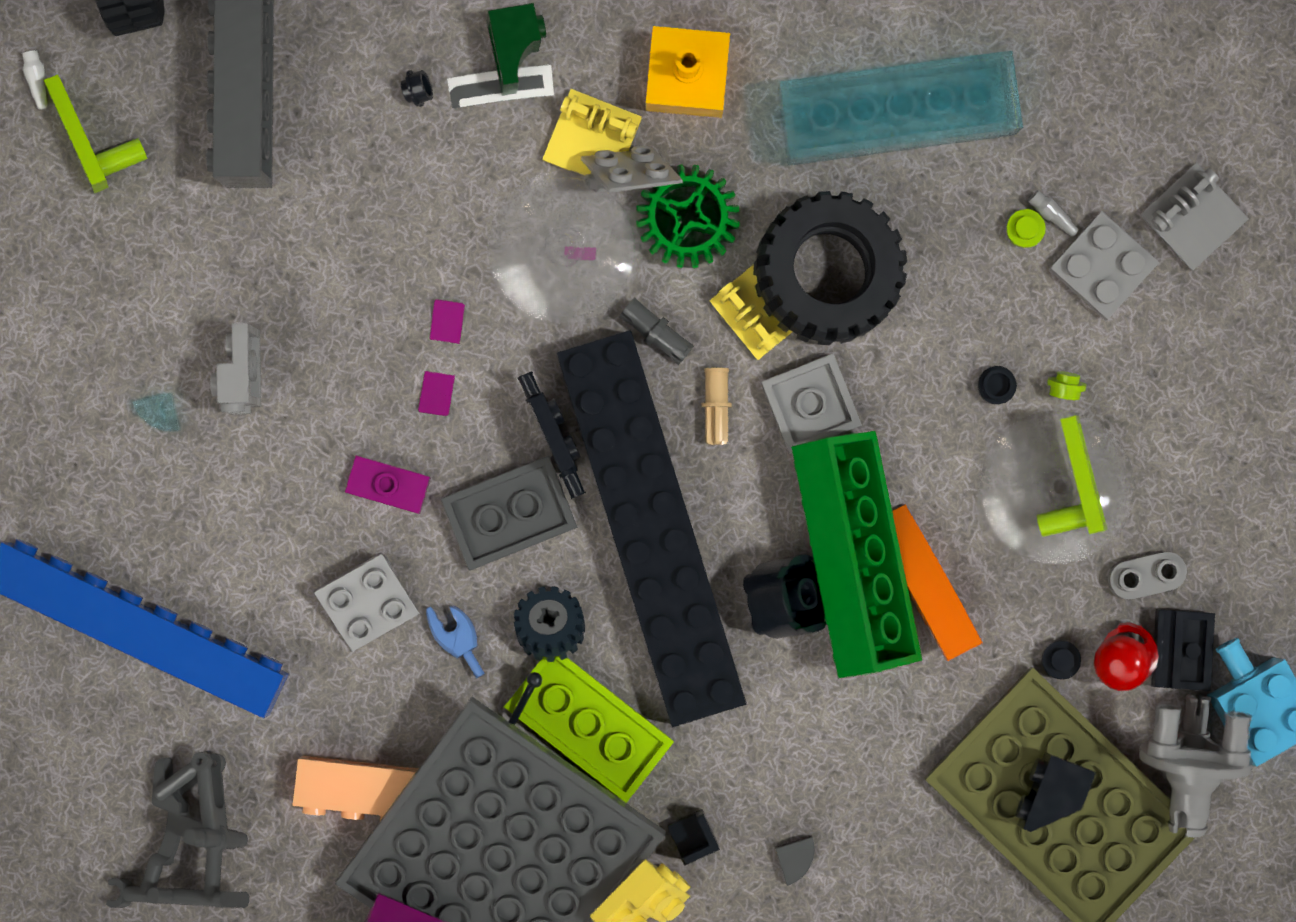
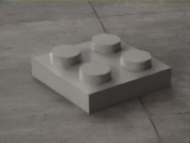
[1048,211,1159,321]
[761,354,862,454]

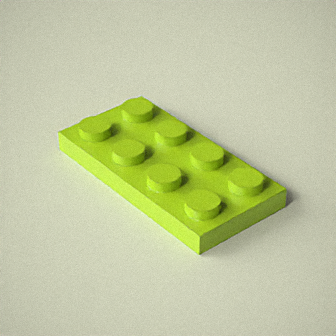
[504,656,674,803]

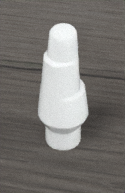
[22,50,48,110]

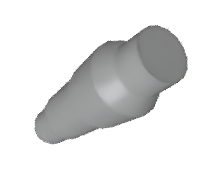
[1028,190,1078,237]

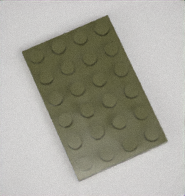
[924,667,1196,922]

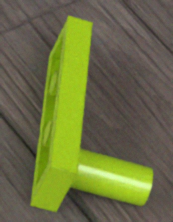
[44,74,148,193]
[1037,415,1108,537]

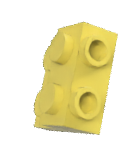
[590,859,691,922]

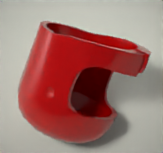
[1094,622,1159,691]

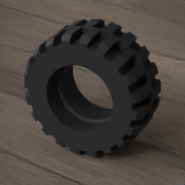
[753,191,907,345]

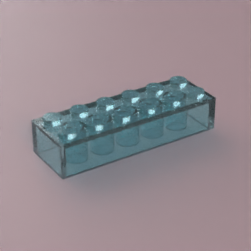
[777,50,1023,166]

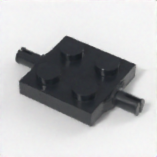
[517,371,586,499]

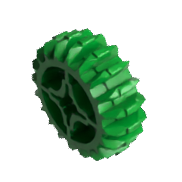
[636,164,740,269]

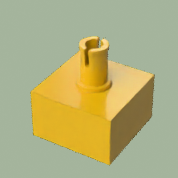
[646,26,730,118]

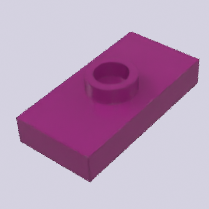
[345,455,431,514]

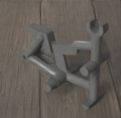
[106,752,250,908]

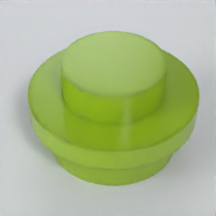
[1006,209,1046,248]
[1047,371,1087,400]

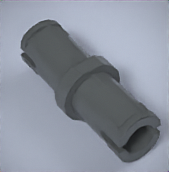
[619,297,694,365]

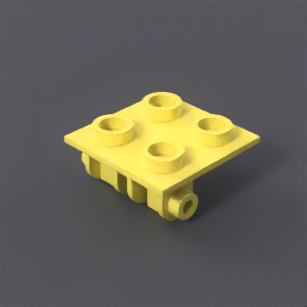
[542,89,642,177]
[709,265,792,360]

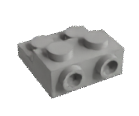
[210,323,261,415]

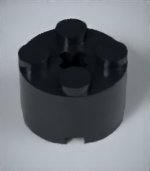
[743,555,827,639]

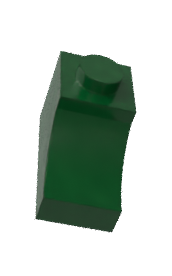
[487,3,546,96]

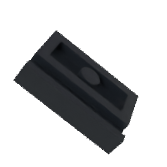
[1151,609,1215,691]

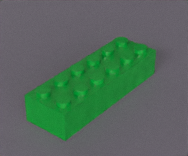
[791,431,923,679]

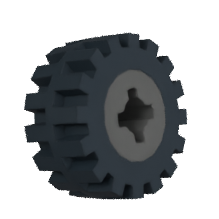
[514,586,585,662]

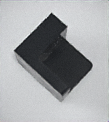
[667,809,720,866]

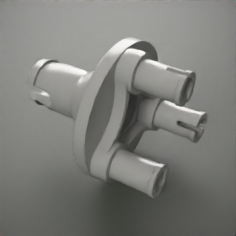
[1139,694,1253,837]

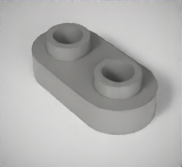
[1108,552,1187,599]

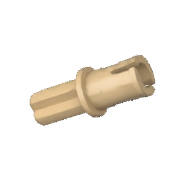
[701,368,732,445]

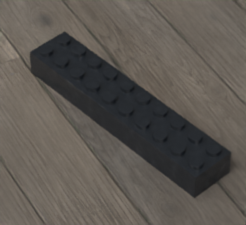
[556,330,747,728]

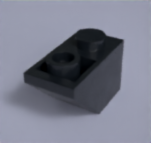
[1015,752,1096,832]

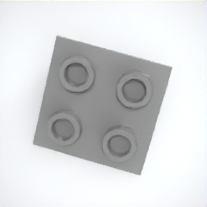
[581,146,683,193]
[1140,163,1249,271]
[313,553,419,652]

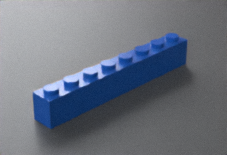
[0,539,289,718]

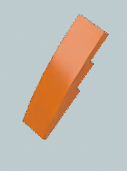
[892,504,983,661]

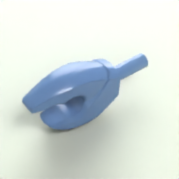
[426,606,485,679]

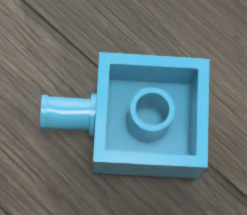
[1207,638,1296,767]

